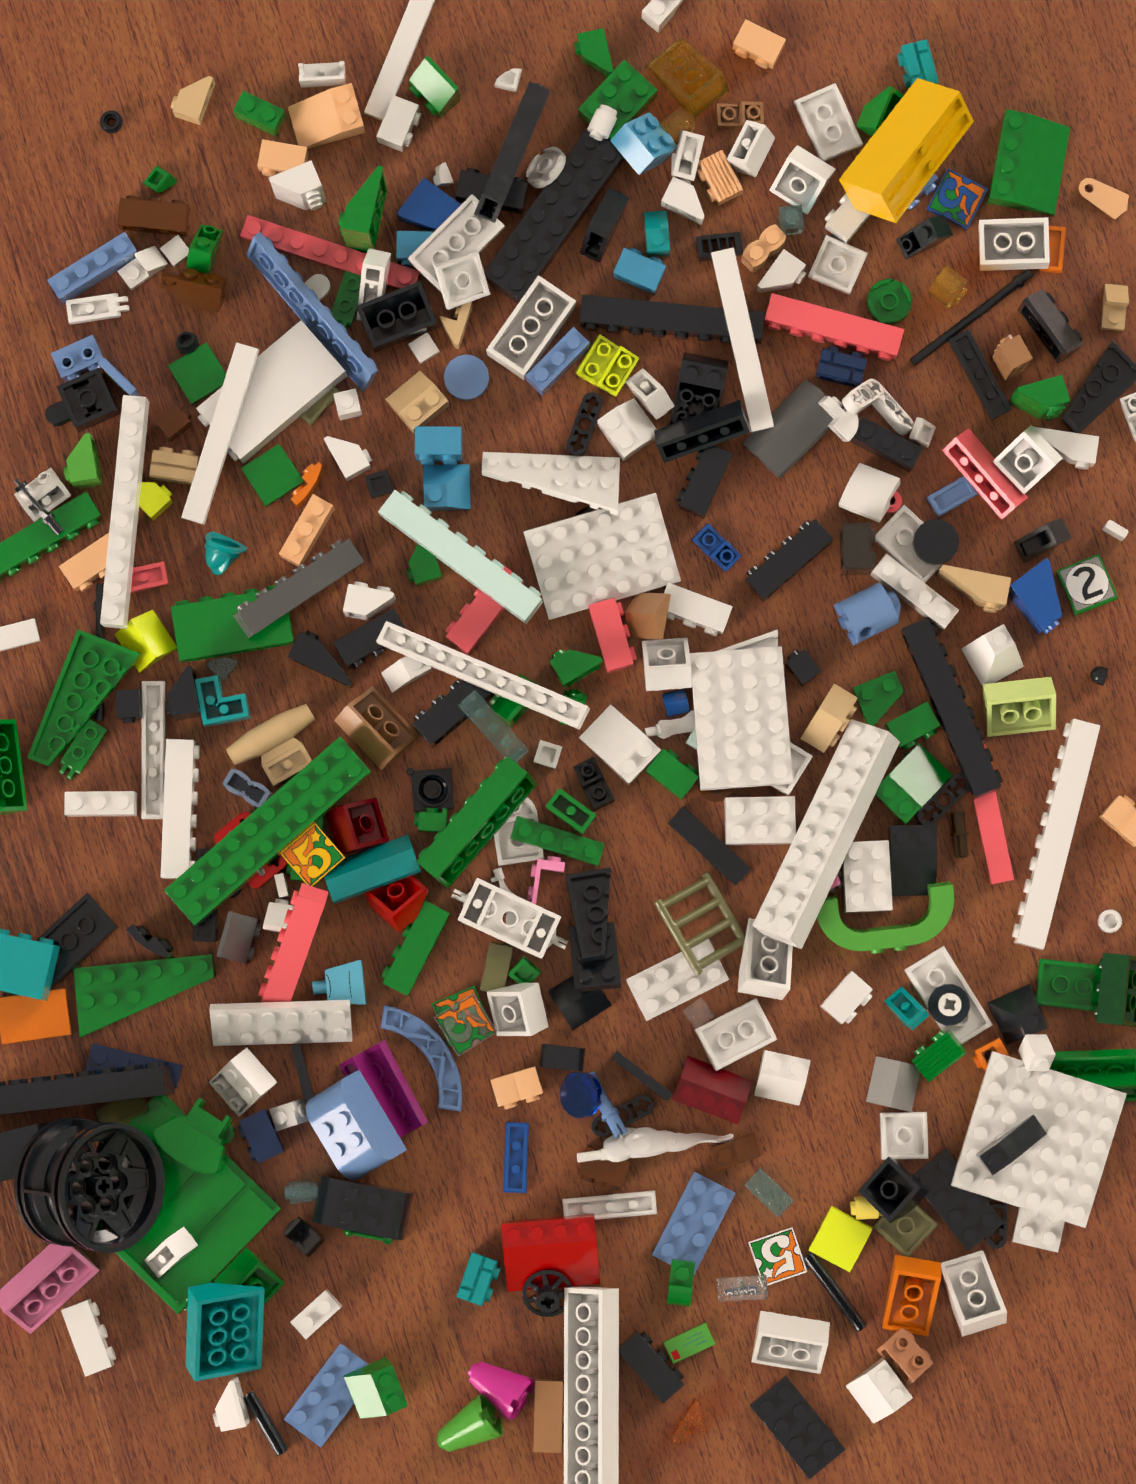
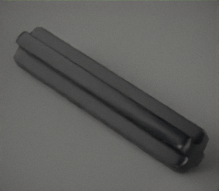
[243,1391,288,1456]

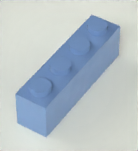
[47,232,137,304]

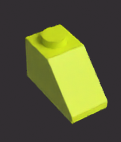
[139,482,173,521]

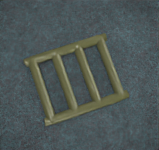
[654,872,746,976]

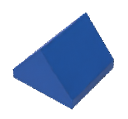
[662,689,690,717]

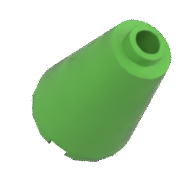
[436,1395,504,1452]

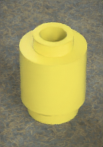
[850,1196,882,1220]

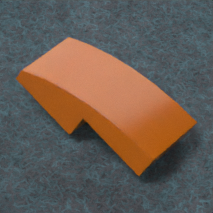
[291,462,323,509]

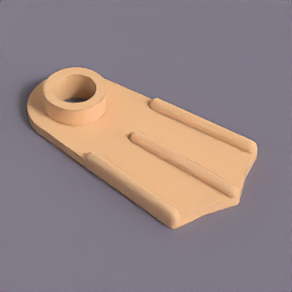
[1078,178,1129,220]

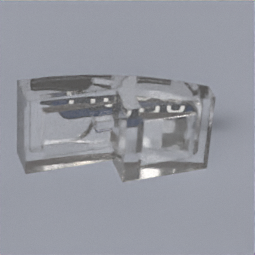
[717,1275,768,1302]

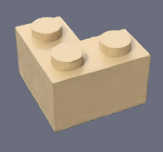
[800,684,857,753]

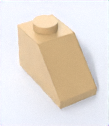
[171,76,215,125]

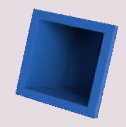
[1008,558,1062,635]

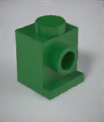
[414,808,448,833]

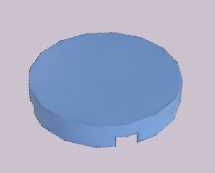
[444,354,489,401]

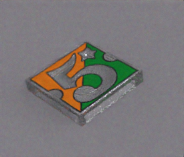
[434,993,498,1057]

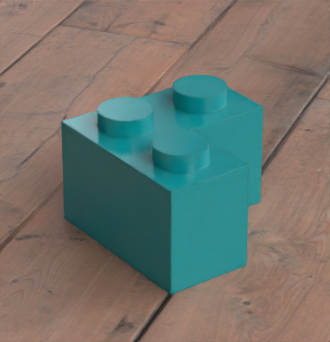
[195,675,251,727]

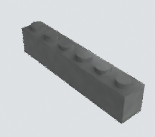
[233,539,365,639]

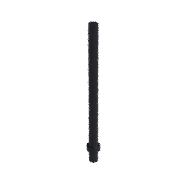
[909,269,1034,366]

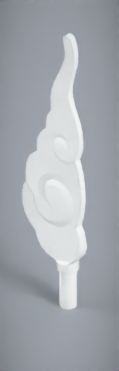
[577,1127,733,1163]

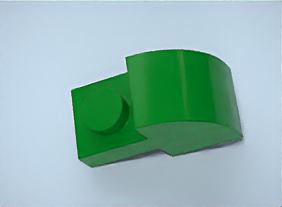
[666,1259,695,1307]

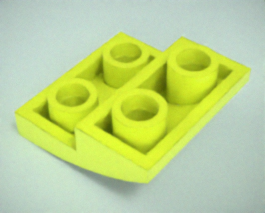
[575,334,639,397]
[808,1206,873,1272]

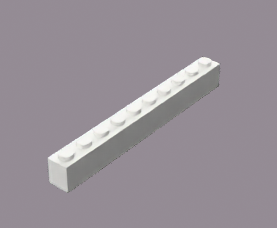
[100,395,150,629]
[1012,719,1100,950]

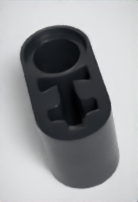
[539,1044,586,1072]

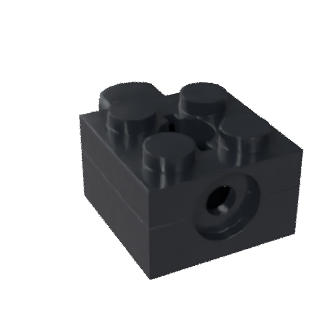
[45,368,120,433]

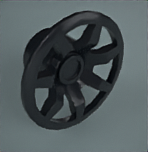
[522,1270,572,1317]

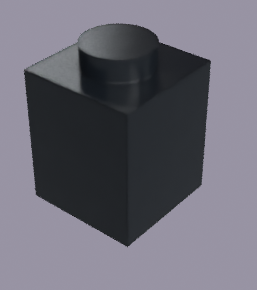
[785,649,822,687]
[116,689,142,724]

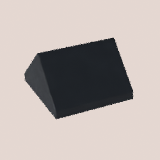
[548,976,612,1030]

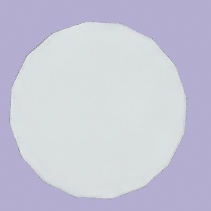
[526,147,566,189]

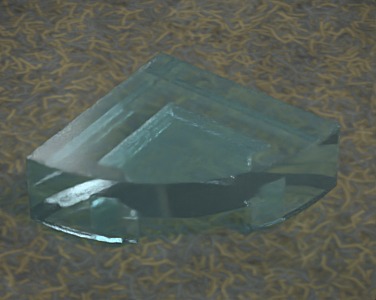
[206,657,239,681]

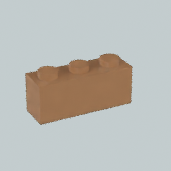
[991,334,1033,382]
[533,1379,564,1453]

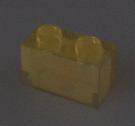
[928,265,968,309]

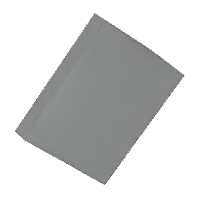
[866,1056,920,1112]

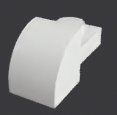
[818,396,858,442]

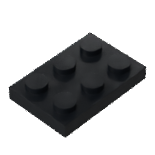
[568,922,621,993]

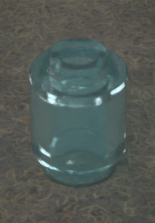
[284,1180,318,1204]

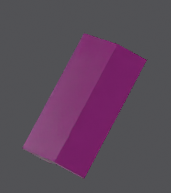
[339,1040,428,1137]

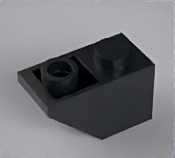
[896,215,953,259]

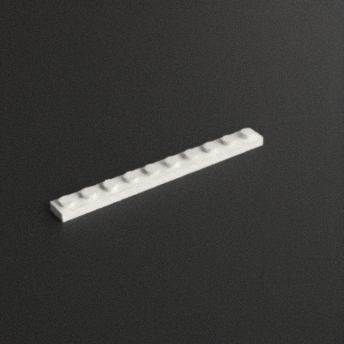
[376,621,590,730]

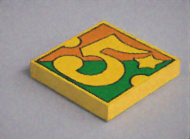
[280,823,345,887]

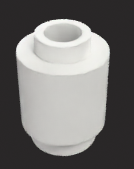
[587,105,617,141]

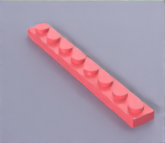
[240,215,420,289]

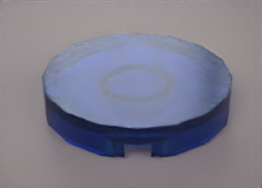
[560,1072,602,1118]

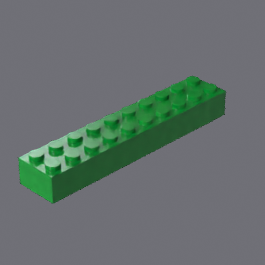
[164,737,372,926]

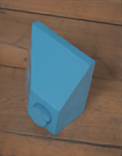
[423,464,471,511]

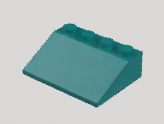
[186,1283,265,1381]

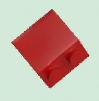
[364,875,428,933]

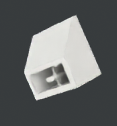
[343,581,396,621]
[209,1048,277,1117]

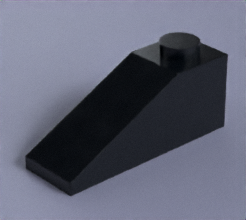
[288,631,353,688]
[976,1114,1047,1176]

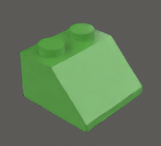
[64,433,103,490]

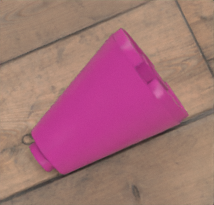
[468,1361,535,1421]

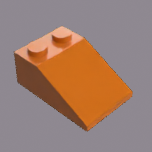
[882,1255,941,1336]

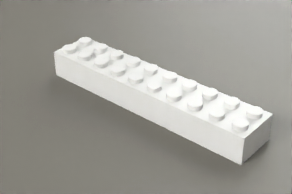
[752,719,900,949]
[564,1286,619,1484]

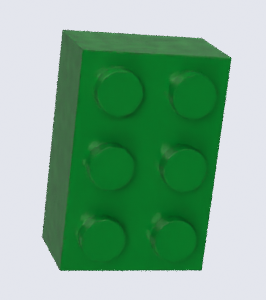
[578,60,658,144]

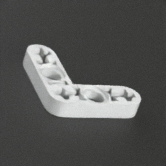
[842,378,914,436]

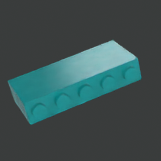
[0,929,60,1001]

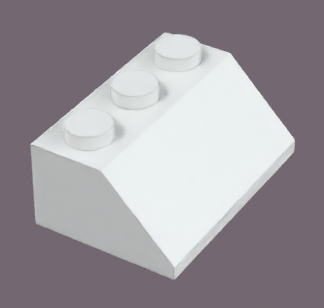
[269,161,326,211]
[751,1311,830,1374]

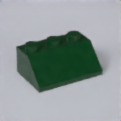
[1095,953,1136,1027]

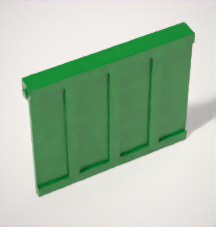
[115,1095,282,1314]

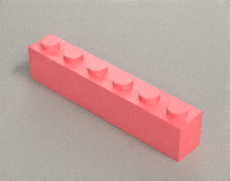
[763,293,904,361]
[258,883,328,1003]

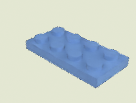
[652,1172,735,1275]
[284,1343,368,1447]

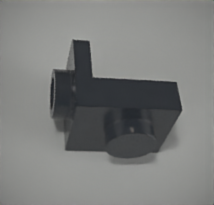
[283,1217,325,1257]

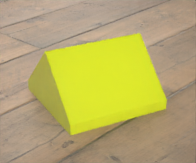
[114,610,177,673]

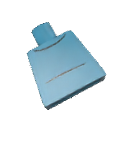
[312,960,367,1005]

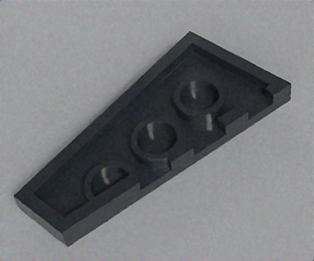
[565,868,611,962]

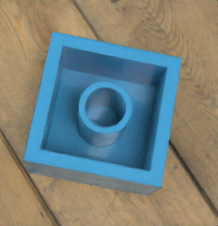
[610,112,677,175]
[415,426,463,465]

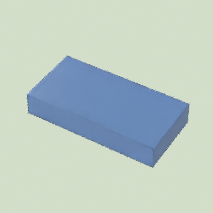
[927,476,978,517]

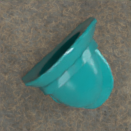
[204,531,247,575]

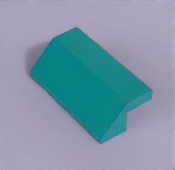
[324,834,421,904]

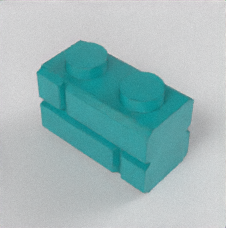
[897,39,939,89]
[456,1251,501,1306]

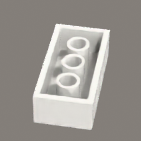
[486,275,576,380]

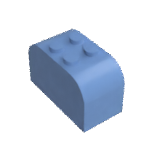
[306,1070,407,1180]

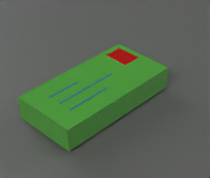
[663,1322,715,1364]

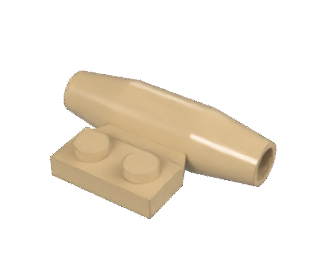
[226,704,315,786]

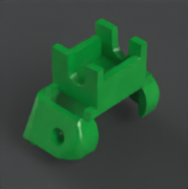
[154,1097,233,1174]

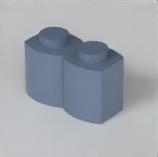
[223,769,272,808]

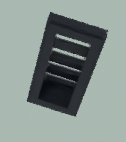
[695,232,743,262]

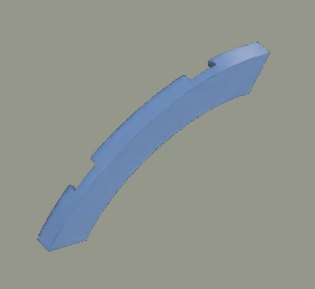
[380,1005,462,1112]

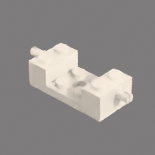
[451,878,568,959]

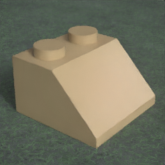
[385,371,449,435]

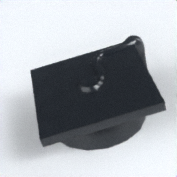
[406,768,454,812]

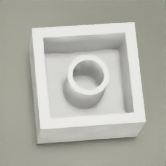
[992,425,1063,494]

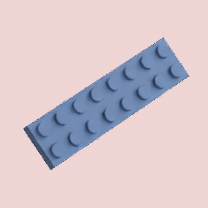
[246,232,378,393]

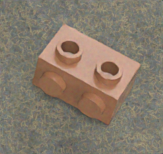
[876,1327,933,1386]

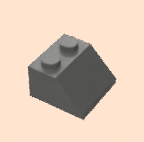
[216,911,262,964]

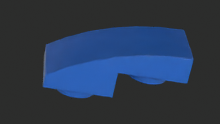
[691,523,742,572]

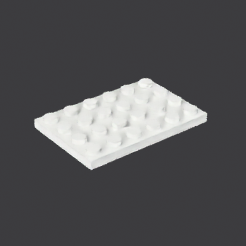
[523,493,681,620]
[690,646,793,791]

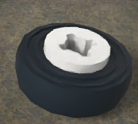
[928,984,970,1026]

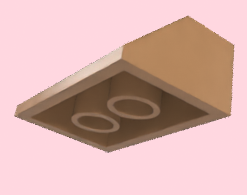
[334,686,420,770]

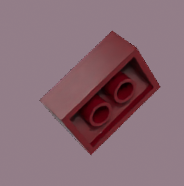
[671,1056,753,1124]

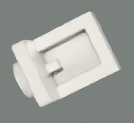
[269,1099,309,1131]

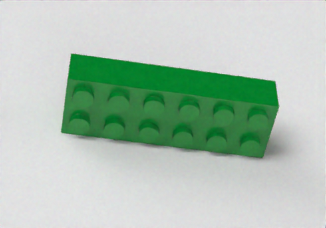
[417,756,538,889]

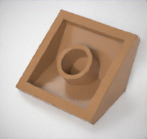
[624,593,671,640]

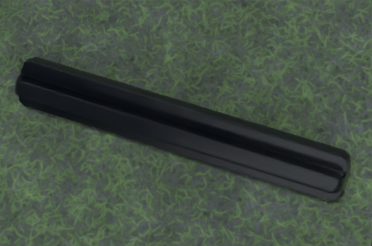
[803,1252,867,1332]

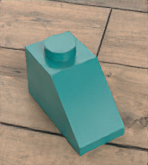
[644,210,670,257]

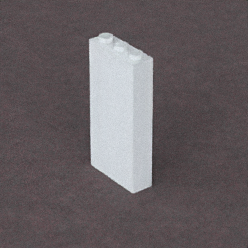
[196,320,347,464]

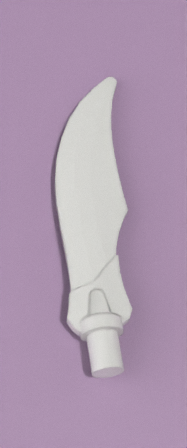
[645,710,695,739]

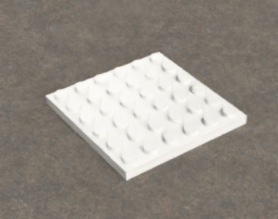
[951,1051,1127,1228]

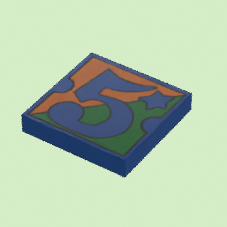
[926,168,988,230]

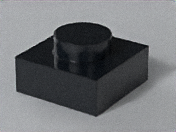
[365,470,393,499]

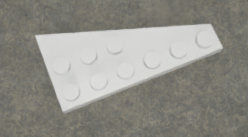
[482,452,620,516]

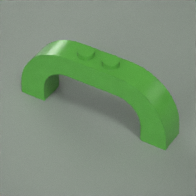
[816,881,954,954]

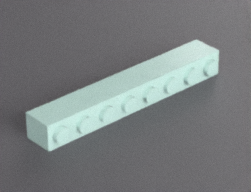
[378,490,543,624]

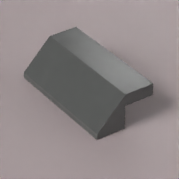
[742,379,833,479]

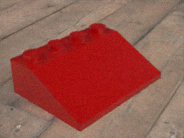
[501,1214,600,1292]

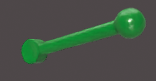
[344,1230,392,1245]

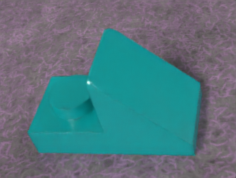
[884,986,930,1030]

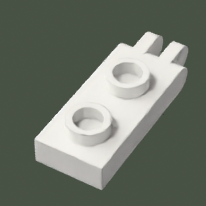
[66,293,130,325]

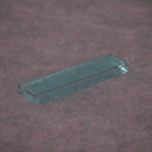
[458,690,529,763]

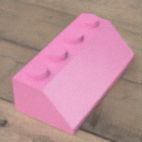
[0,1244,100,1334]

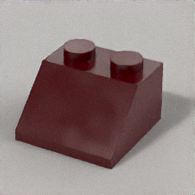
[326,797,389,855]

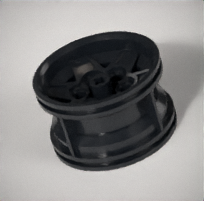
[14,1117,165,1253]

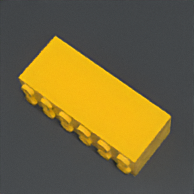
[839,78,974,223]

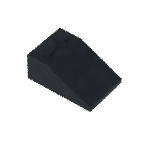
[888,825,937,896]

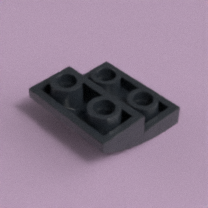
[126,924,174,958]

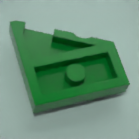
[852,671,904,726]

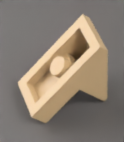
[1100,284,1129,331]
[439,302,473,349]

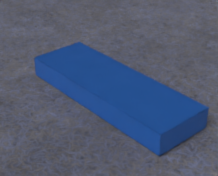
[503,1122,529,1193]

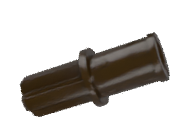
[950,812,969,858]

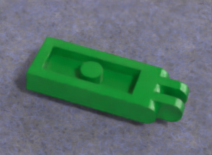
[331,271,361,328]
[59,719,108,780]

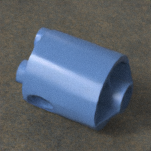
[834,582,901,646]

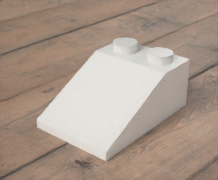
[579,705,661,785]
[738,918,793,1000]
[941,1250,1007,1337]

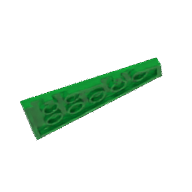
[27,629,142,767]
[74,954,215,1038]

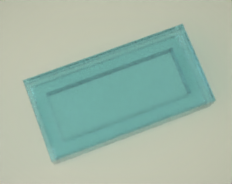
[744,1168,794,1217]

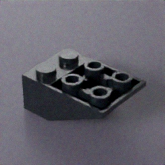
[669,352,729,425]

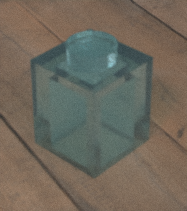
[778,205,804,235]

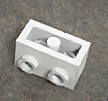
[14,468,71,522]

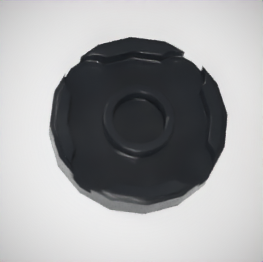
[912,519,959,566]

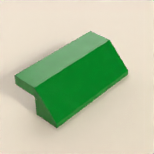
[1049,1049,1136,1102]

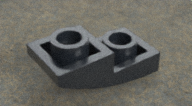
[573,757,615,811]

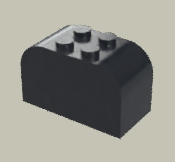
[311,1174,414,1240]

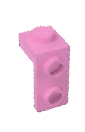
[527,856,565,905]

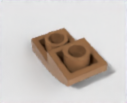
[714,101,764,128]

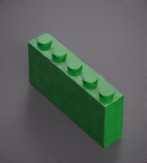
[171,585,295,663]

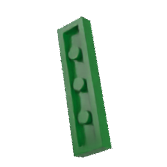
[509,816,605,866]

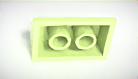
[983,677,1056,737]

